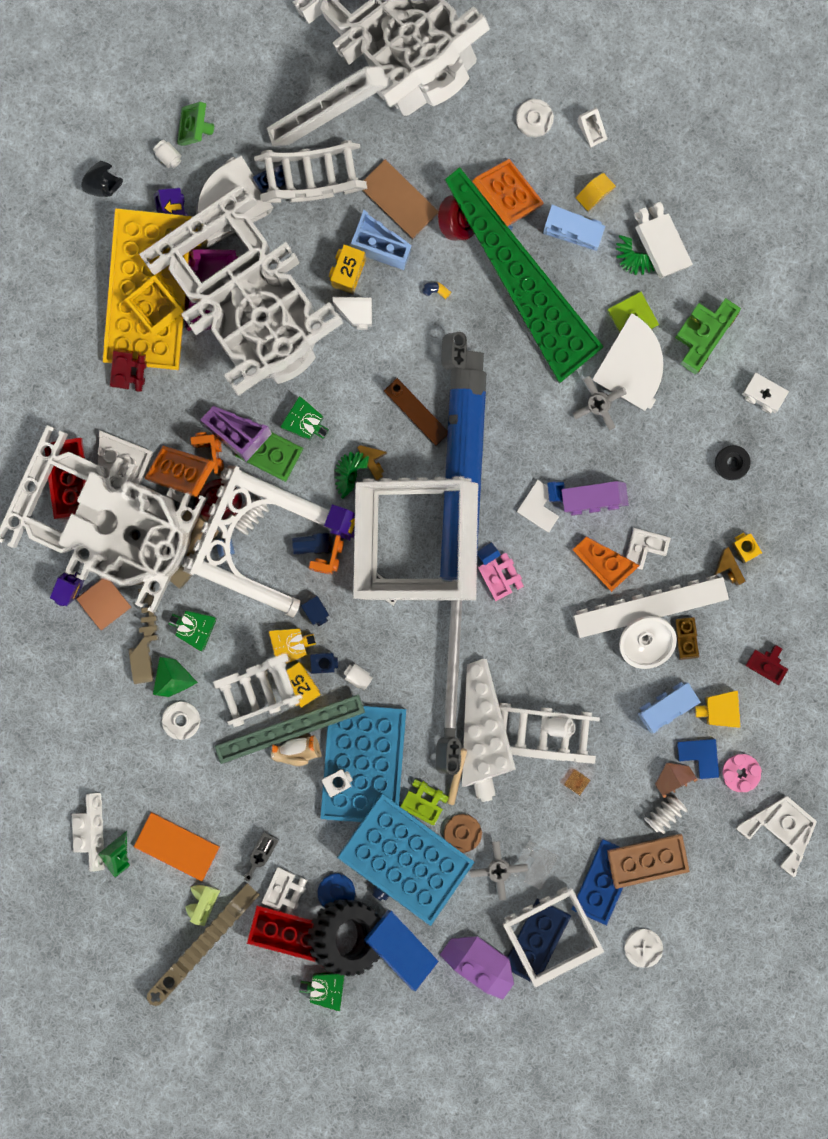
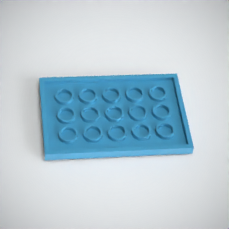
[320,703,406,822]
[337,794,474,926]

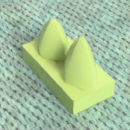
[185,885,220,926]

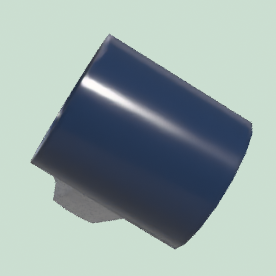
[292,533,331,555]

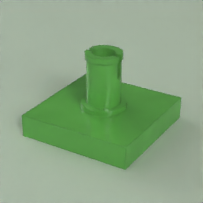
[177,102,214,146]

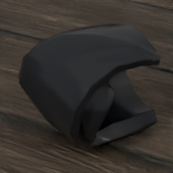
[81,160,123,197]

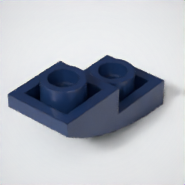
[252,164,286,194]

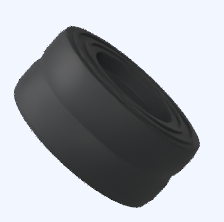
[715,445,751,480]

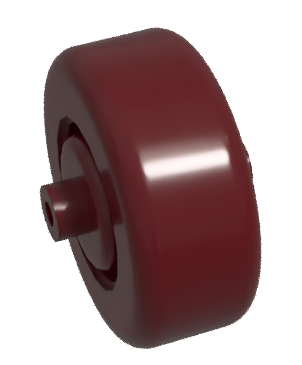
[438,195,474,241]
[195,478,242,522]

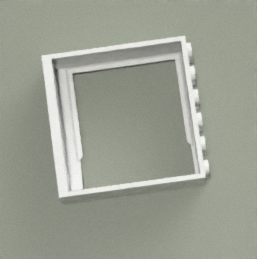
[353,477,478,600]

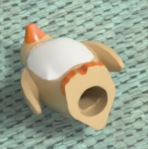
[271,734,322,766]

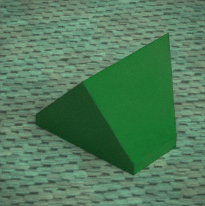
[153,657,198,697]
[98,831,130,878]

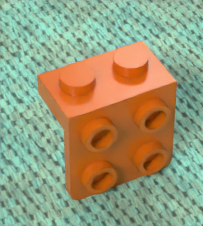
[191,432,224,476]

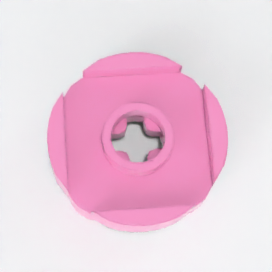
[722,754,762,792]

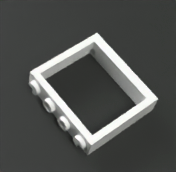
[503,887,604,988]

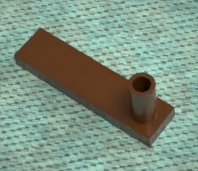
[384,378,448,446]

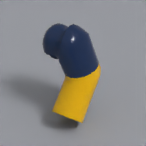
[422,282,452,300]

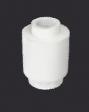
[153,140,181,168]
[344,664,373,691]
[545,717,575,738]
[474,778,496,802]

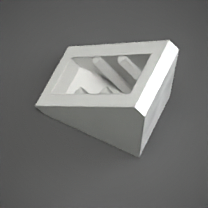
[577,107,607,147]

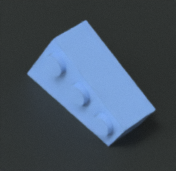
[543,204,605,251]
[351,210,412,270]
[638,681,700,733]

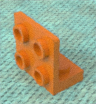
[309,535,344,575]

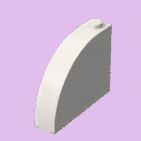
[196,156,273,248]
[592,313,663,411]

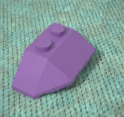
[440,936,514,1000]

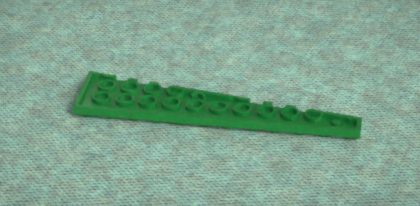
[444,167,604,383]

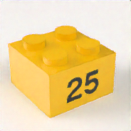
[329,245,366,294]
[286,662,322,707]

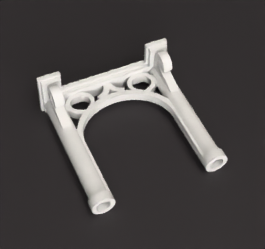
[182,465,330,618]

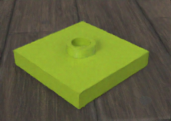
[607,292,659,333]

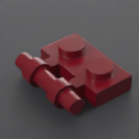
[110,349,147,392]

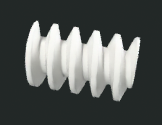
[235,494,269,535]
[644,793,688,834]

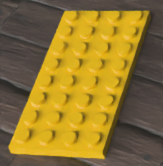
[103,208,193,370]

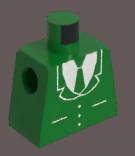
[281,396,329,441]
[168,611,217,652]
[299,972,345,1011]

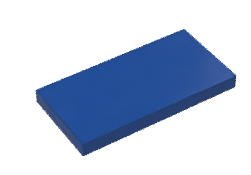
[571,839,624,926]
[364,910,439,991]

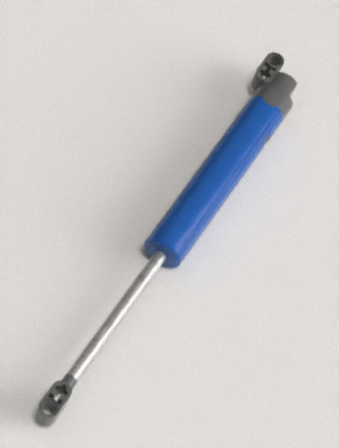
[435,332,487,775]

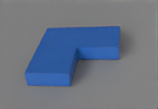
[677,739,719,779]

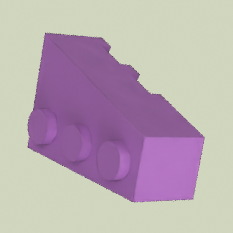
[201,406,272,462]
[562,481,629,516]

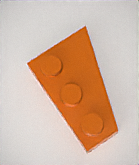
[572,536,640,592]

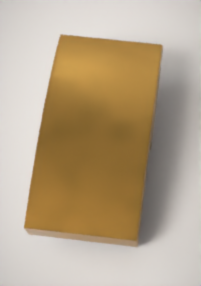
[675,617,699,660]

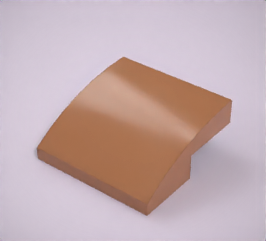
[76,577,131,630]

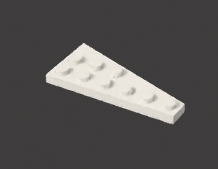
[98,430,153,489]
[462,659,516,787]

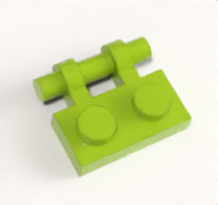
[400,779,449,826]

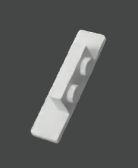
[72,793,105,872]

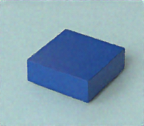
[547,482,565,502]
[477,542,501,565]

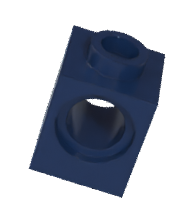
[301,596,330,627]
[310,653,338,674]

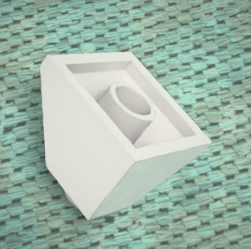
[333,297,372,330]

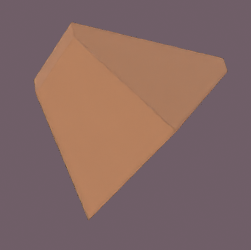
[655,763,698,798]

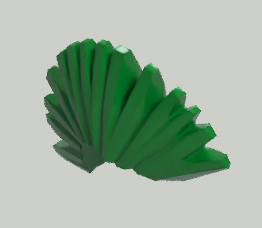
[615,235,655,275]
[334,452,369,499]

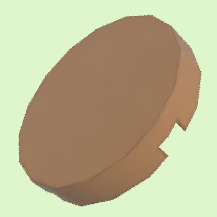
[444,814,482,853]

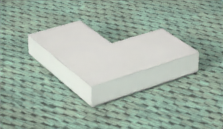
[517,480,559,533]
[626,528,671,570]

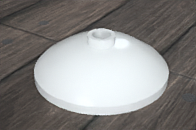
[619,616,677,669]

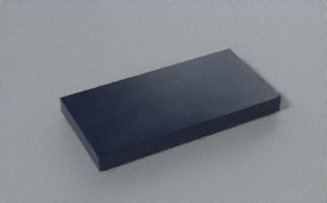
[507,898,571,983]

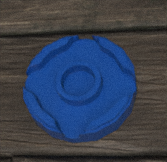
[317,873,356,908]

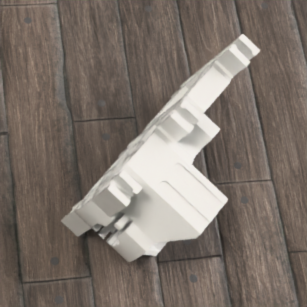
[293,0,490,116]
[139,183,343,396]
[0,425,207,612]

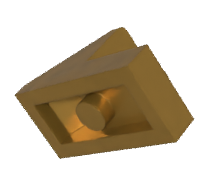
[357,445,387,481]
[714,547,746,586]

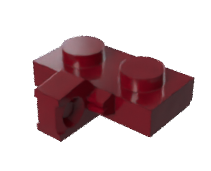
[745,645,789,686]

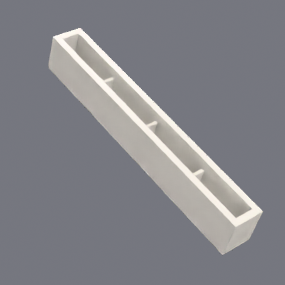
[267,67,388,146]
[573,575,729,638]

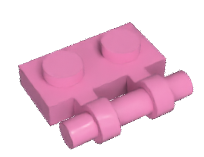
[478,553,524,602]

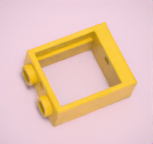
[125,275,186,336]

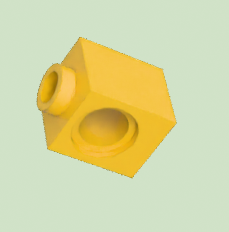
[732,533,762,563]

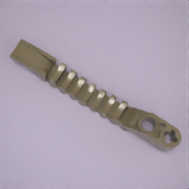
[129,531,159,684]
[147,883,260,1006]

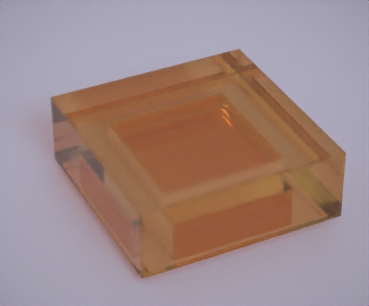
[564,769,590,796]

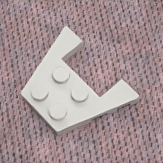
[735,796,817,877]

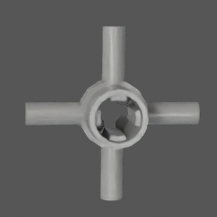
[573,376,627,431]
[470,841,528,900]

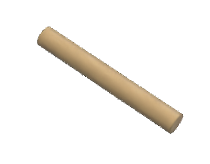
[447,748,467,805]

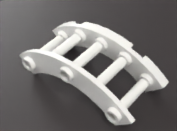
[254,140,367,203]
[213,653,302,727]
[499,703,600,764]

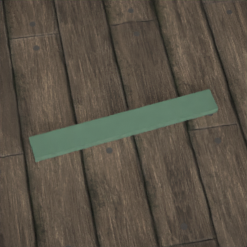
[215,694,366,764]

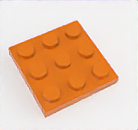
[472,159,544,226]

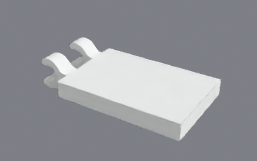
[634,202,693,279]

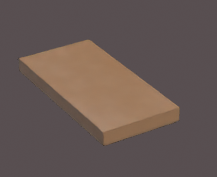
[362,159,438,240]
[607,833,690,889]

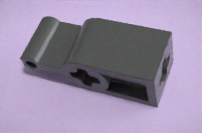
[244,831,280,882]

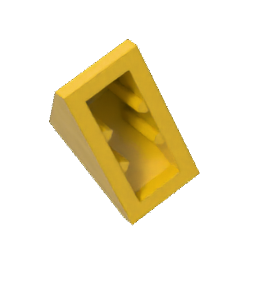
[575,172,616,212]

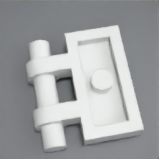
[262,867,308,915]

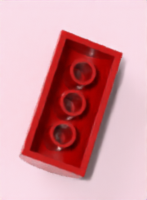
[44,437,86,520]
[247,906,316,962]

